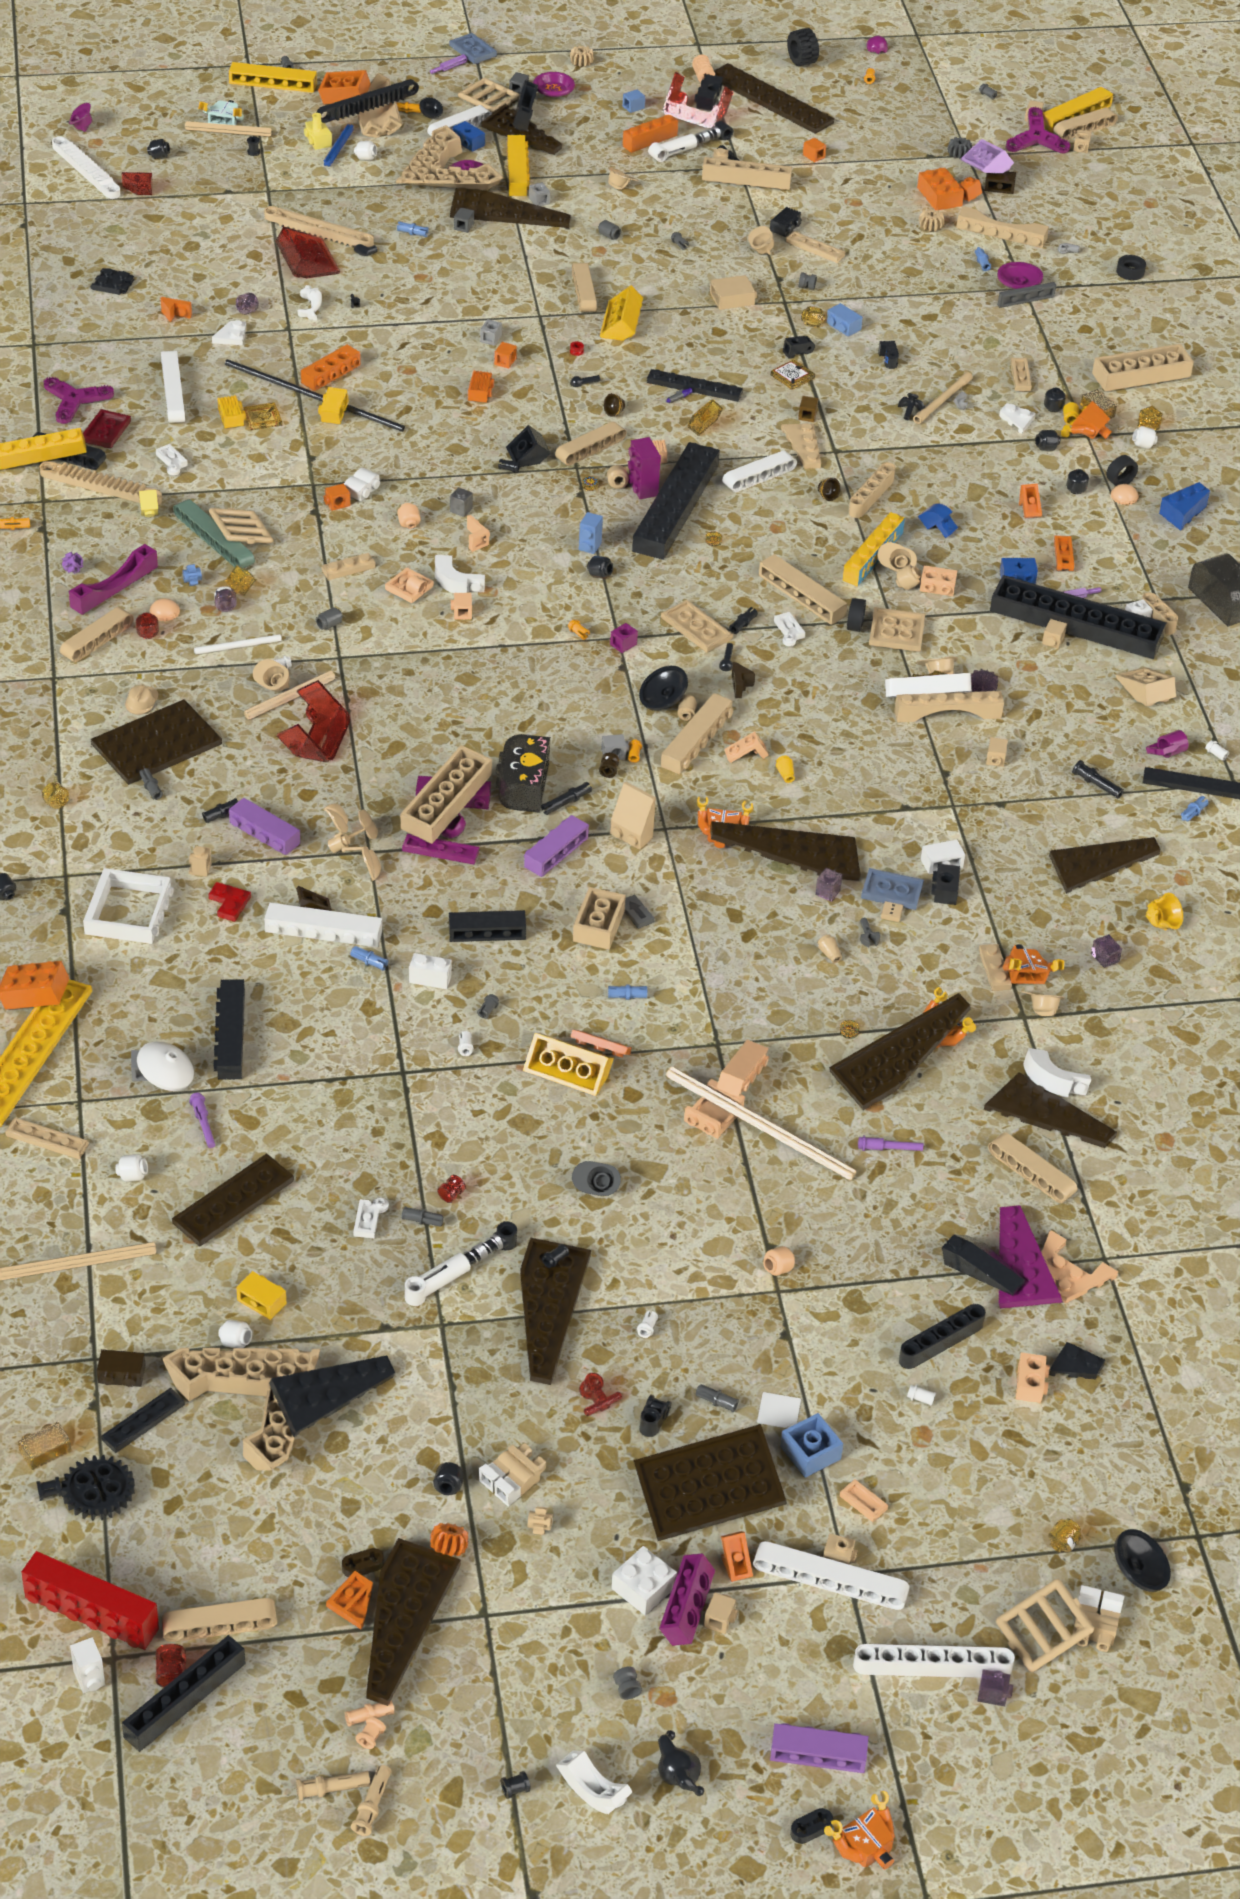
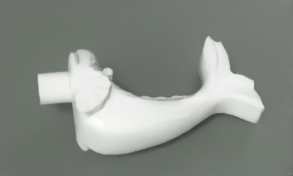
[298,285,322,320]

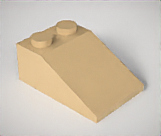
[1116,667,1176,706]
[610,782,656,850]

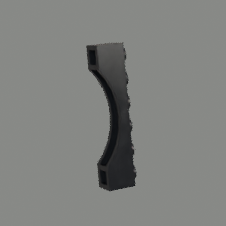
[513,80,538,131]

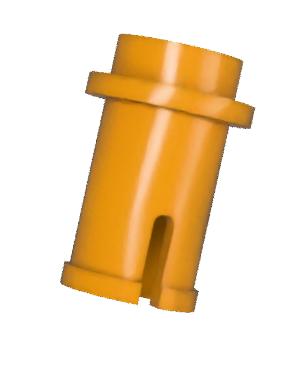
[864,68,875,84]
[568,619,590,640]
[628,739,642,763]

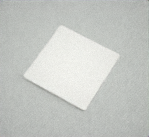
[757,1392,801,1428]

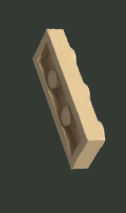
[1010,358,1031,392]
[322,553,376,581]
[979,944,1012,991]

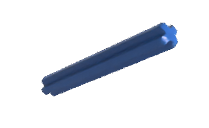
[323,124,354,167]

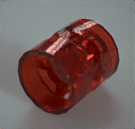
[155,1644,186,1688]

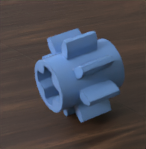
[182,564,202,586]

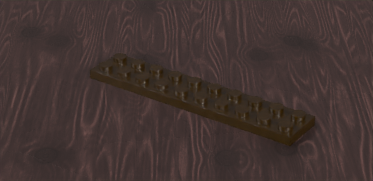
[714,63,834,134]

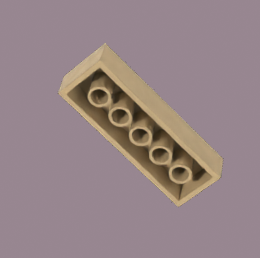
[1092,344,1194,391]
[400,745,492,844]

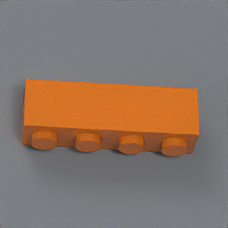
[623,114,678,153]

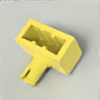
[304,113,332,150]

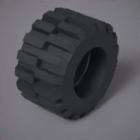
[787,28,819,67]

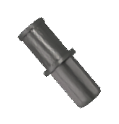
[140,768,163,800]
[402,1206,444,1227]
[695,1384,739,1412]

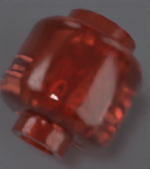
[136,613,159,639]

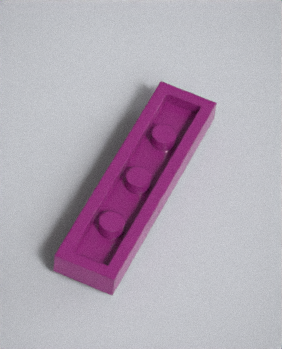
[402,834,479,865]

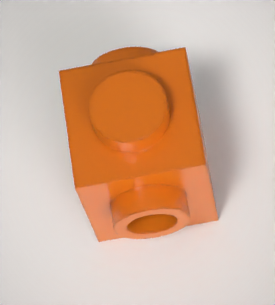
[959,177,982,201]

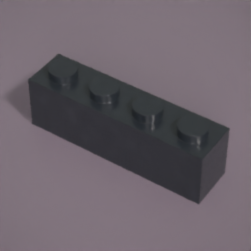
[449,910,526,942]

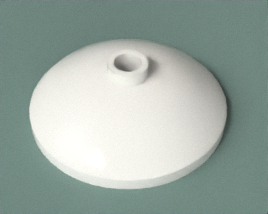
[137,1041,194,1091]

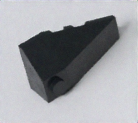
[942,1234,1025,1296]

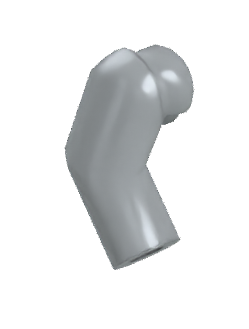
[1058,243,1080,254]
[954,392,968,409]

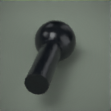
[570,375,601,387]
[719,643,733,671]

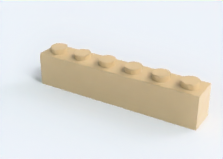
[702,157,792,190]
[759,554,847,625]
[661,693,733,775]

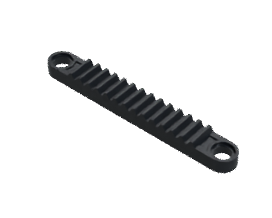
[316,79,419,123]

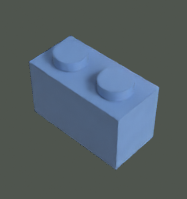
[826,303,863,337]
[579,512,603,554]

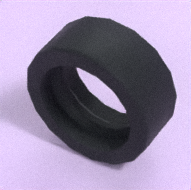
[1116,255,1146,280]
[1106,455,1138,486]
[847,598,866,632]

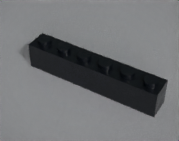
[213,979,245,1080]
[122,1635,246,1752]

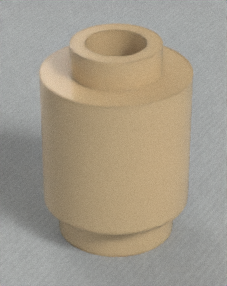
[678,695,697,721]

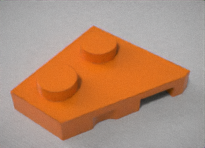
[326,1571,373,1629]

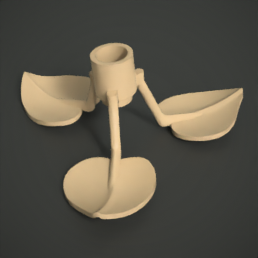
[323,803,381,881]

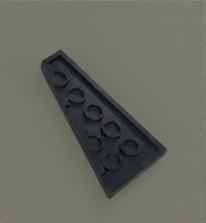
[269,1355,395,1437]

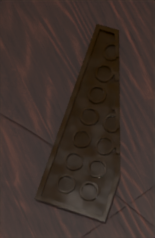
[450,188,571,228]
[710,821,861,881]
[829,993,971,1110]
[520,1237,591,1385]
[366,1538,461,1706]

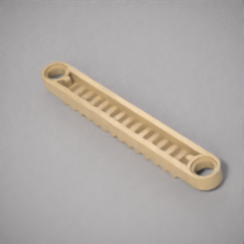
[264,206,374,247]
[39,461,162,505]

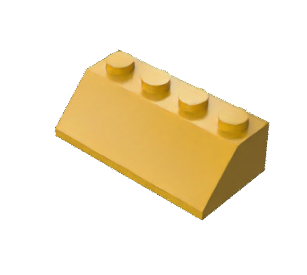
[600,285,643,341]
[523,1033,614,1096]

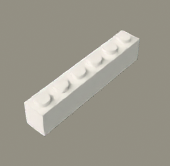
[264,903,382,948]

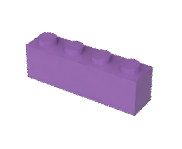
[229,798,300,855]
[524,815,589,877]
[770,1723,869,1773]

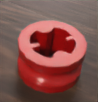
[570,341,584,356]

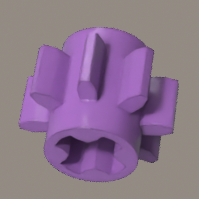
[62,552,83,574]

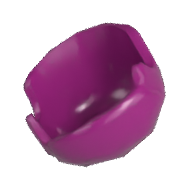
[866,35,888,54]
[441,813,466,839]

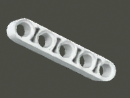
[427,105,492,136]
[722,451,797,492]
[885,673,972,698]

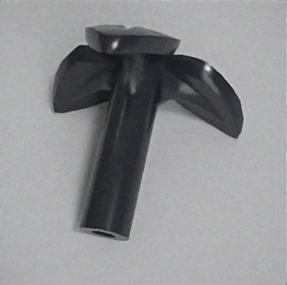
[898,393,925,421]

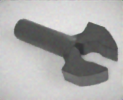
[860,918,880,948]

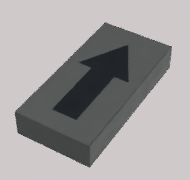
[624,895,655,929]

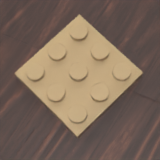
[869,607,925,652]

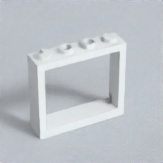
[83,868,174,944]

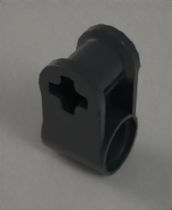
[639,1394,672,1437]

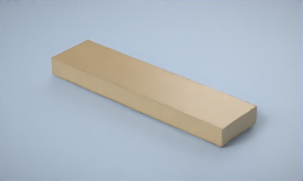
[786,231,845,263]
[5,1118,89,1159]

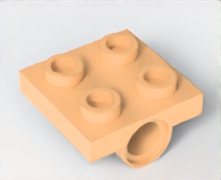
[385,567,434,603]

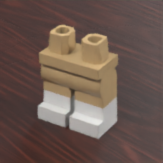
[479,1443,546,1507]
[1072,1585,1124,1652]

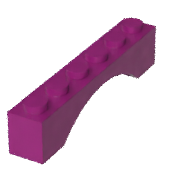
[69,544,158,615]

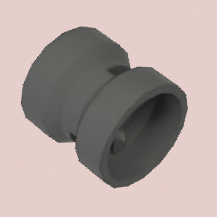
[798,272,817,290]
[613,1666,642,1700]

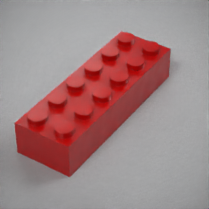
[21,1551,159,1650]

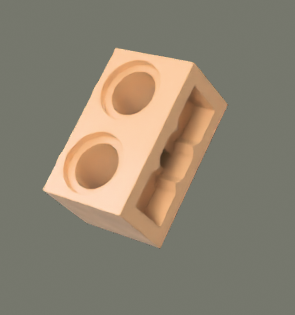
[920,565,957,596]
[1015,1352,1050,1403]

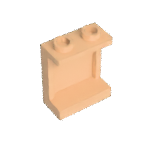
[684,1079,745,1139]

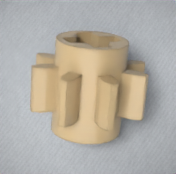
[528,1506,553,1535]

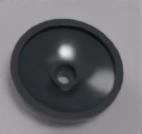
[639,665,688,711]
[1114,1529,1171,1592]

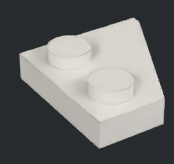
[212,320,246,345]
[999,403,1036,434]

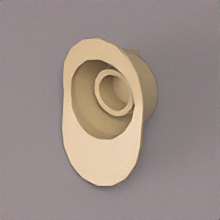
[608,167,639,189]
[748,226,774,255]
[877,542,917,573]
[916,656,958,676]
[253,659,290,692]
[125,684,159,715]
[1021,991,1065,1016]

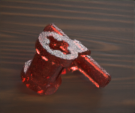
[579,1373,622,1416]

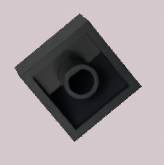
[506,425,551,467]

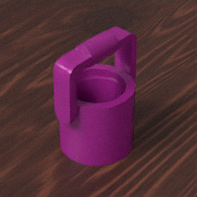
[1146,730,1189,758]

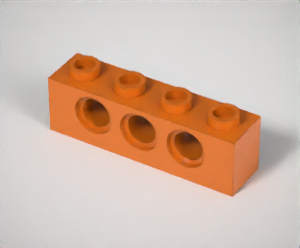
[301,344,361,391]

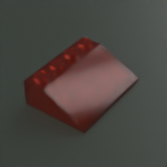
[276,226,340,279]

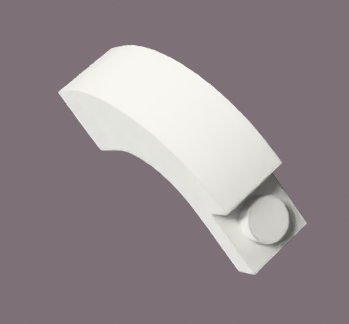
[435,555,485,593]
[1023,1048,1091,1097]
[556,1750,632,1814]

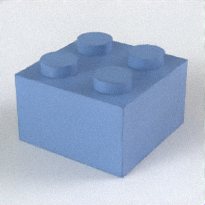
[780,1413,843,1478]

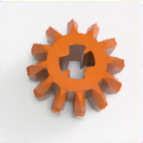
[430,1523,469,1557]

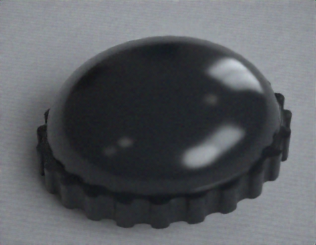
[419,97,443,119]

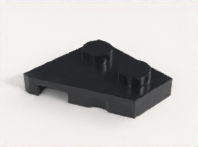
[1049,1342,1105,1380]

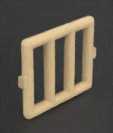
[458,78,520,113]
[209,508,273,544]
[996,1579,1094,1672]

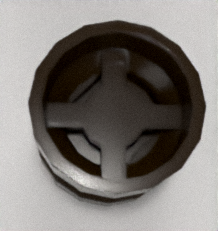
[599,752,619,778]

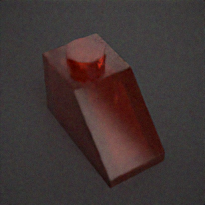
[122,172,153,195]

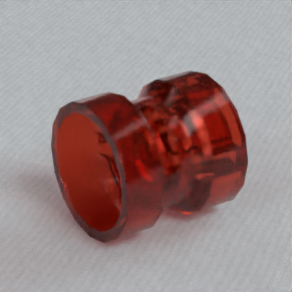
[437,1174,466,1203]

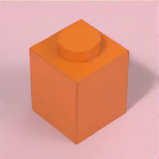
[803,138,826,163]

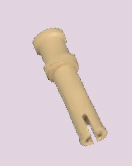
[351,1765,392,1836]
[296,1771,370,1801]

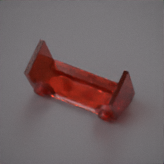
[663,72,734,129]
[276,680,350,762]

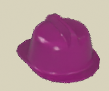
[69,103,92,132]

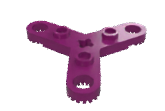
[1006,106,1070,154]
[43,377,114,424]

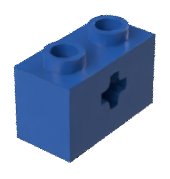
[453,121,485,152]
[1000,558,1038,584]

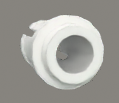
[274,656,292,669]
[1205,740,1229,761]
[458,1031,474,1056]
[637,1311,658,1338]
[907,1384,936,1406]

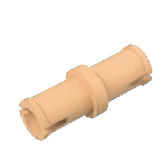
[345,1701,394,1727]

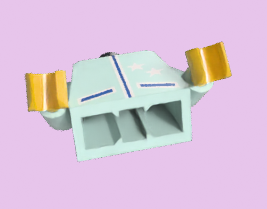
[198,100,244,125]

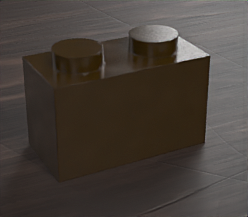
[984,171,1016,194]
[97,1349,146,1387]

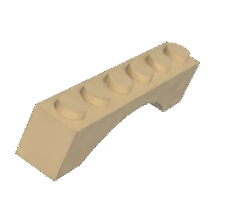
[956,206,1049,248]
[894,691,1004,722]

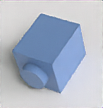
[622,89,646,113]

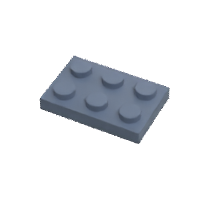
[449,33,497,64]
[861,868,924,910]

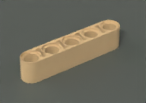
[1054,108,1118,140]
[572,263,597,312]
[555,421,627,466]
[849,462,896,518]
[60,607,134,662]
[988,1132,1077,1203]
[161,1598,277,1642]

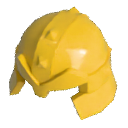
[1145,892,1183,931]

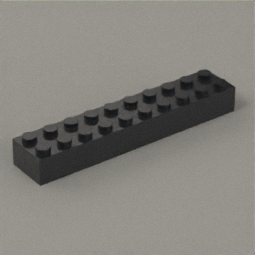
[632,442,720,560]
[990,575,1167,659]

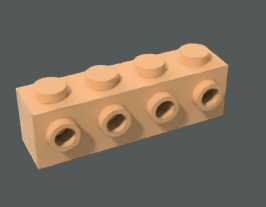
[717,1040,769,1097]

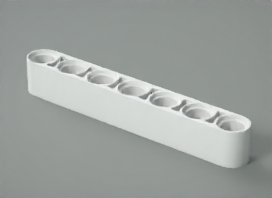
[161,351,185,423]
[753,1541,910,1610]
[853,1644,1015,1678]

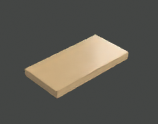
[661,600,733,653]

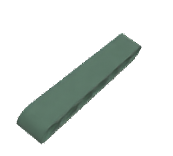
[173,499,255,570]

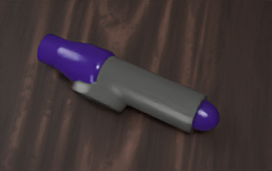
[666,388,693,403]

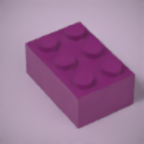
[628,437,661,499]

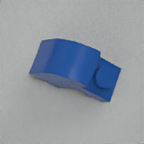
[918,503,958,538]

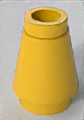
[776,755,795,783]

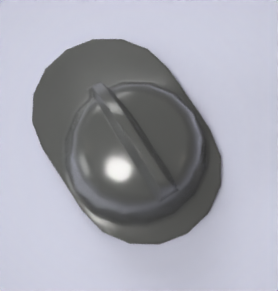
[572,1161,621,1196]

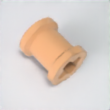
[356,1717,386,1749]

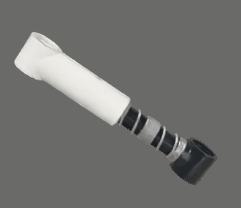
[648,120,734,162]
[405,1221,517,1306]

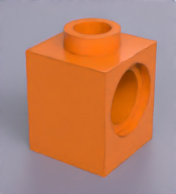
[494,342,517,369]
[323,483,350,511]

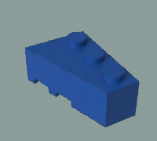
[1159,482,1210,531]

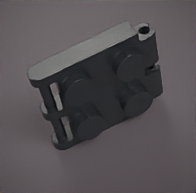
[90,268,135,295]

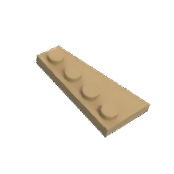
[781,423,821,469]

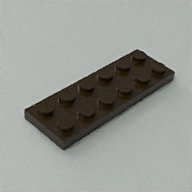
[172,1153,294,1247]

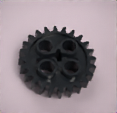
[61,1455,135,1521]

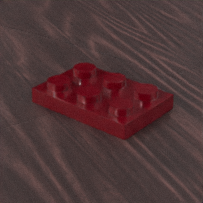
[83,409,131,449]

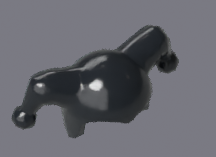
[658,1730,705,1796]

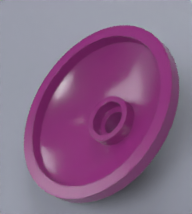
[997,262,1043,289]

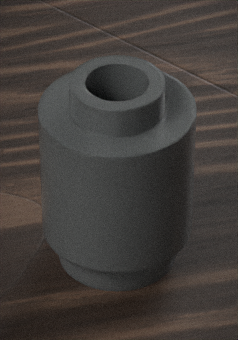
[598,220,621,240]
[316,607,343,630]

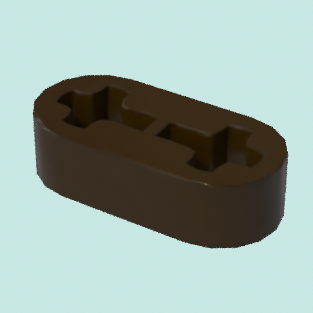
[342,1548,384,1577]

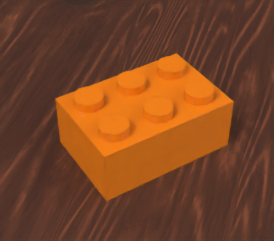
[318,70,371,104]
[917,168,964,210]
[0,961,69,1010]

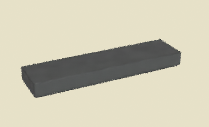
[997,282,1056,308]

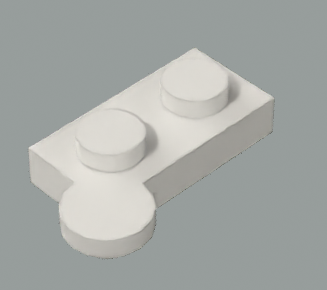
[156,444,188,475]
[774,612,805,646]
[354,1198,389,1238]

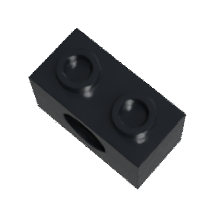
[931,864,960,905]

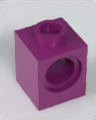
[610,623,638,653]

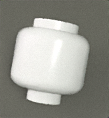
[354,141,377,160]
[1132,426,1158,449]
[116,1154,148,1182]
[219,1319,252,1348]

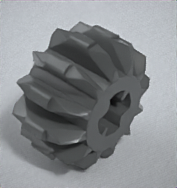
[947,137,972,159]

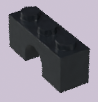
[694,74,723,111]

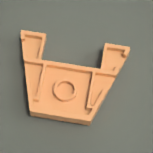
[1042,1230,1118,1303]

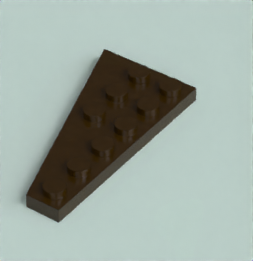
[481,103,562,155]
[1049,837,1161,894]
[984,1072,1117,1148]

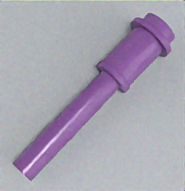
[189,1092,215,1148]
[858,1135,923,1151]

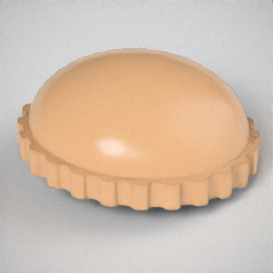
[1111,484,1139,505]
[150,598,180,621]

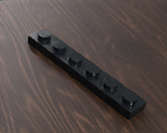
[647,369,743,402]

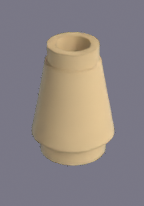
[818,935,842,963]

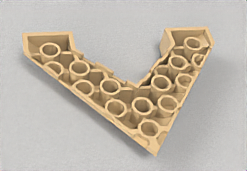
[396,125,503,190]
[163,1348,320,1470]

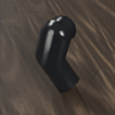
[354,244,378,256]

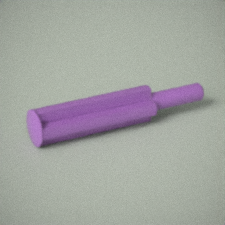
[430,54,467,74]
[1063,587,1102,598]

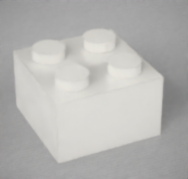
[611,1546,677,1616]

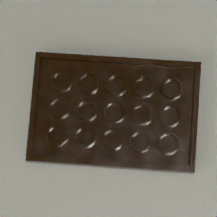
[91,699,222,785]
[633,1424,787,1541]

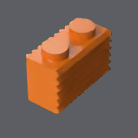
[468,370,495,403]

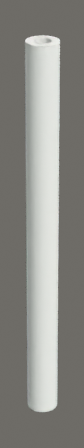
[194,634,281,655]

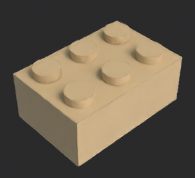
[573,887,626,950]

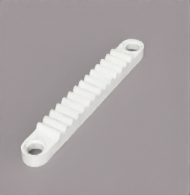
[52,137,120,199]

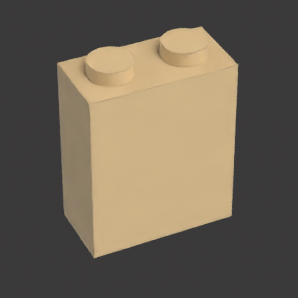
[710,275,757,310]

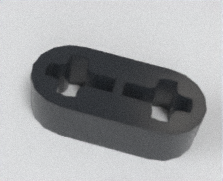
[790,1808,833,1844]

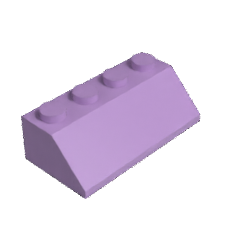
[961,139,1014,173]

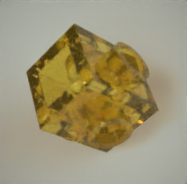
[1137,405,1163,431]
[225,565,257,596]

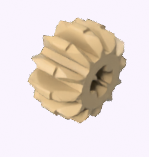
[570,45,594,67]
[919,209,944,232]

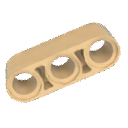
[1142,592,1178,635]

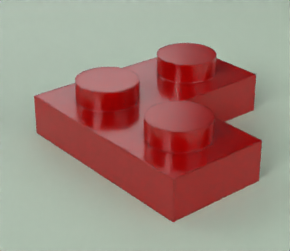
[208,882,251,922]

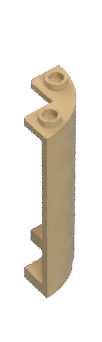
[357,73,402,138]

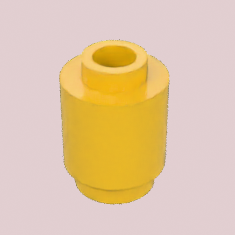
[1063,402,1079,425]

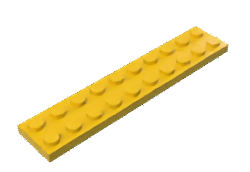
[0,979,92,1127]

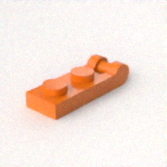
[1054,535,1074,571]

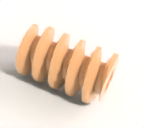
[692,54,715,83]

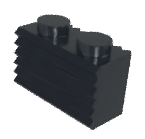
[770,207,802,237]

